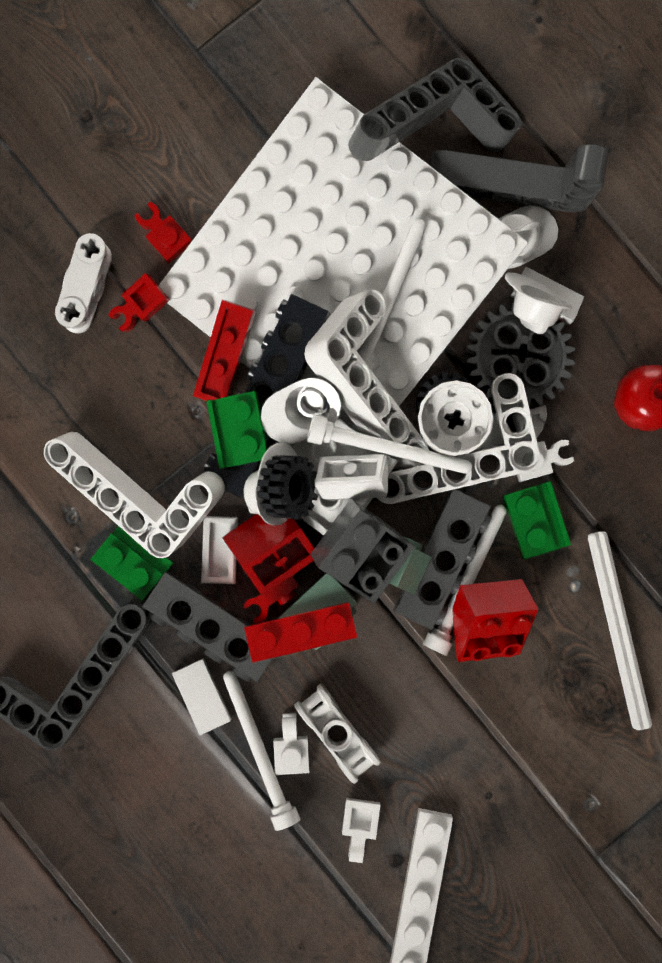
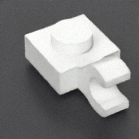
[273,713,310,775]
[342,798,380,863]

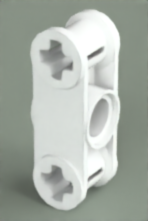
[55,233,112,334]
[294,684,381,784]

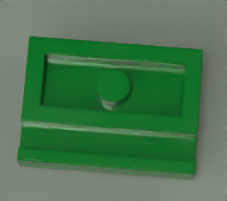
[206,391,268,469]
[503,481,571,559]
[90,526,175,601]

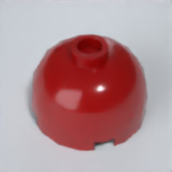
[614,365,662,431]

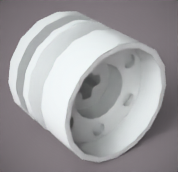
[418,380,493,456]

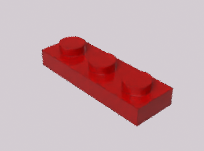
[193,300,256,401]
[244,602,357,663]

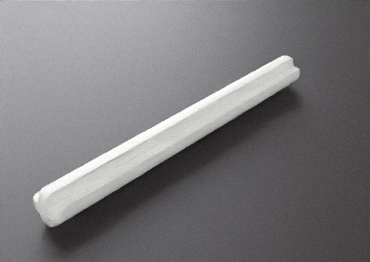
[588,531,652,730]

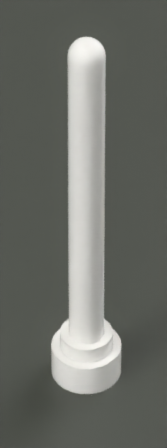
[357,219,425,372]
[307,414,472,474]
[422,505,507,656]
[223,671,300,831]

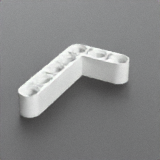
[304,289,429,470]
[378,373,540,504]
[44,432,225,558]

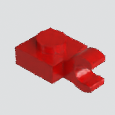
[243,575,299,624]

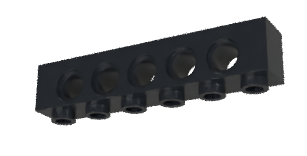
[204,294,331,498]

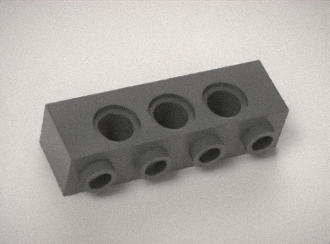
[393,489,492,630]
[143,571,273,682]

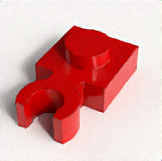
[134,202,192,264]
[108,273,170,332]

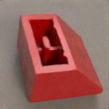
[222,514,314,596]
[452,579,538,662]

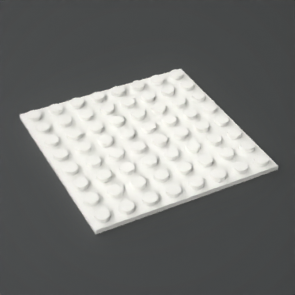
[159,77,528,433]

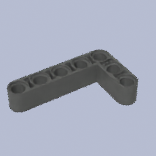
[348,58,522,161]
[429,145,608,212]
[0,603,152,750]

